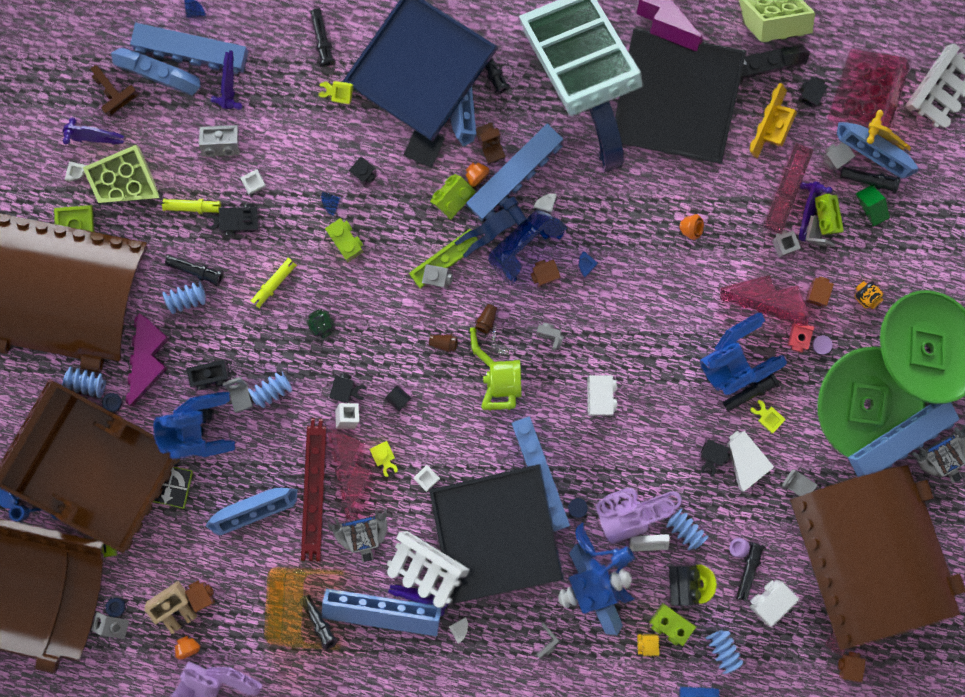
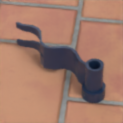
[455,197,528,258]

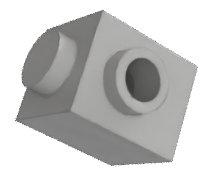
[822,142,855,172]
[772,230,801,258]

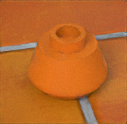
[465,163,490,187]
[680,214,704,240]
[175,636,201,660]

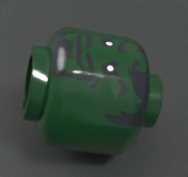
[306,309,335,338]

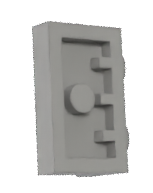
[199,125,240,157]

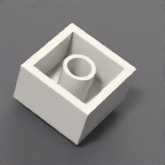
[587,375,617,416]
[749,580,799,627]

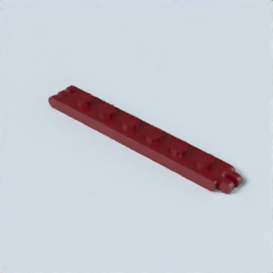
[301,418,327,562]

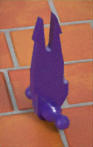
[211,50,243,110]
[63,117,124,145]
[798,181,833,242]
[388,585,449,616]

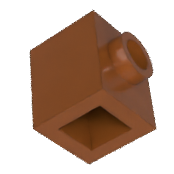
[530,259,561,287]
[805,276,834,307]
[185,580,215,612]
[838,651,866,682]

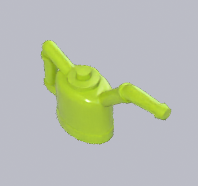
[469,328,522,411]

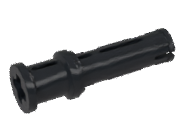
[310,8,336,67]
[485,57,511,95]
[840,166,900,194]
[165,254,224,287]
[722,373,780,412]
[735,541,766,602]
[299,595,338,650]

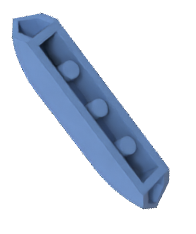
[111,48,200,96]
[450,86,476,147]
[837,122,918,179]
[206,488,298,536]
[569,544,623,635]

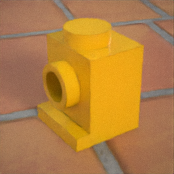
[637,634,659,656]

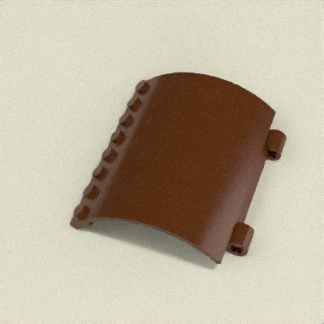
[0,213,147,373]
[790,465,965,651]
[0,518,103,674]

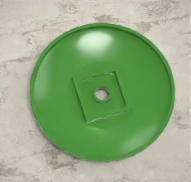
[880,290,965,404]
[817,347,925,457]

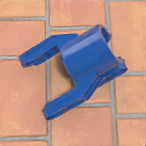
[700,313,787,395]
[153,392,236,458]

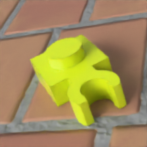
[319,81,353,104]
[750,400,786,434]
[370,441,398,477]

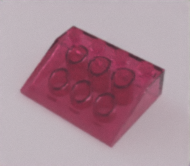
[828,49,910,129]

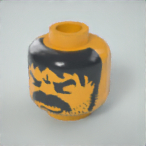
[854,281,883,309]

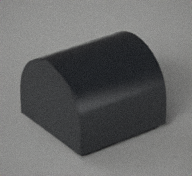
[385,385,412,412]

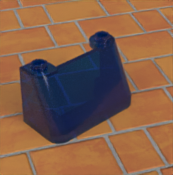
[488,210,568,286]

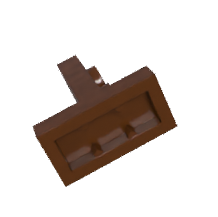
[90,65,139,117]
[476,122,506,165]

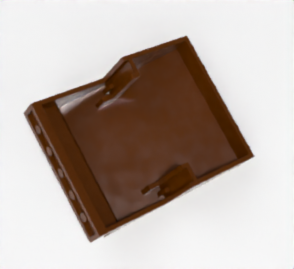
[0,379,181,554]

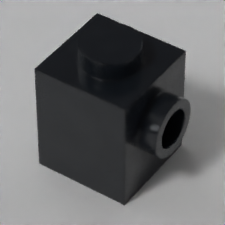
[798,77,828,109]
[349,157,377,187]

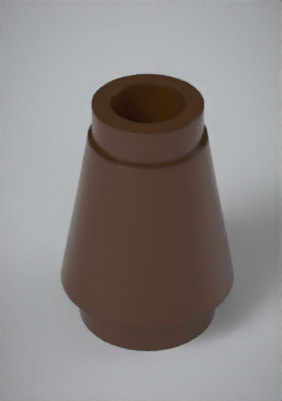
[475,304,498,334]
[429,334,458,353]

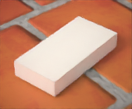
[629,534,670,552]

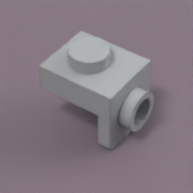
[422,264,453,289]

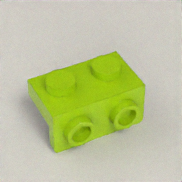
[430,174,476,220]
[815,194,844,235]

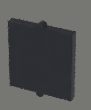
[403,130,445,168]

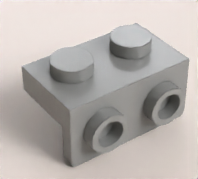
[536,323,564,352]

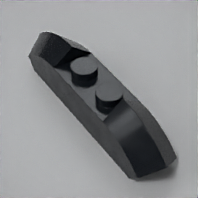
[740,46,810,80]

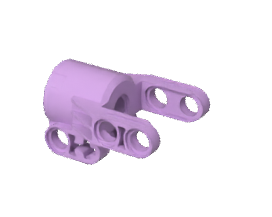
[596,488,682,544]
[171,661,262,697]

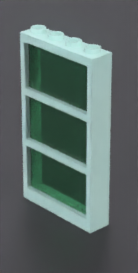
[519,0,643,116]

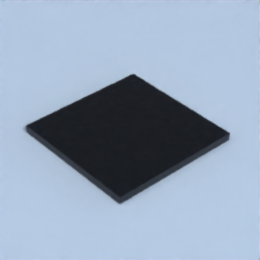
[615,28,746,164]
[429,464,564,604]

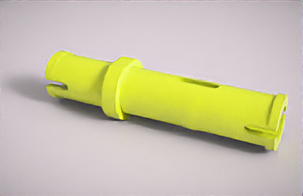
[162,199,221,214]
[250,258,297,309]

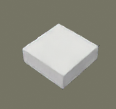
[240,169,266,195]
[413,465,440,492]

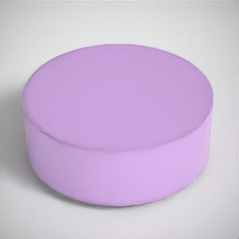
[812,335,832,355]
[729,538,750,558]

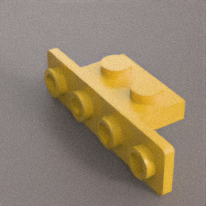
[749,83,797,158]

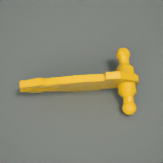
[867,110,911,151]

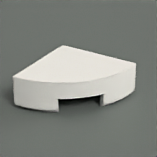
[65,162,87,181]
[533,194,557,213]
[449,617,468,644]

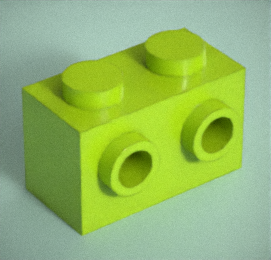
[325,218,364,262]
[649,603,696,646]

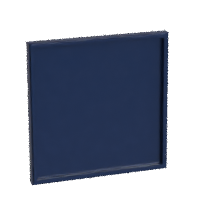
[342,0,498,142]

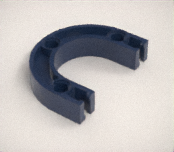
[574,72,624,173]

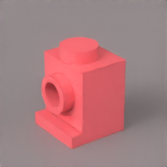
[787,322,814,353]

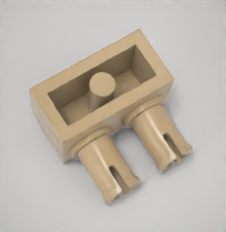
[144,581,197,634]

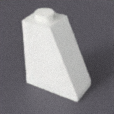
[727,431,774,492]

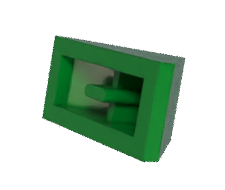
[855,185,890,227]

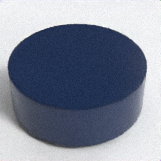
[102,393,122,412]
[568,498,588,518]
[105,597,126,617]

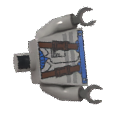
[912,424,965,483]
[328,508,388,562]

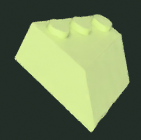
[739,0,815,42]
[83,145,160,203]

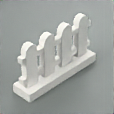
[905,43,965,128]
[386,531,470,607]

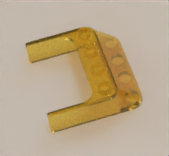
[264,567,345,650]

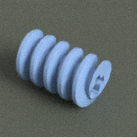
[163,281,206,314]
[62,366,106,398]
[248,370,292,408]
[666,508,709,550]
[706,630,743,674]

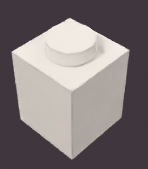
[335,403,359,429]

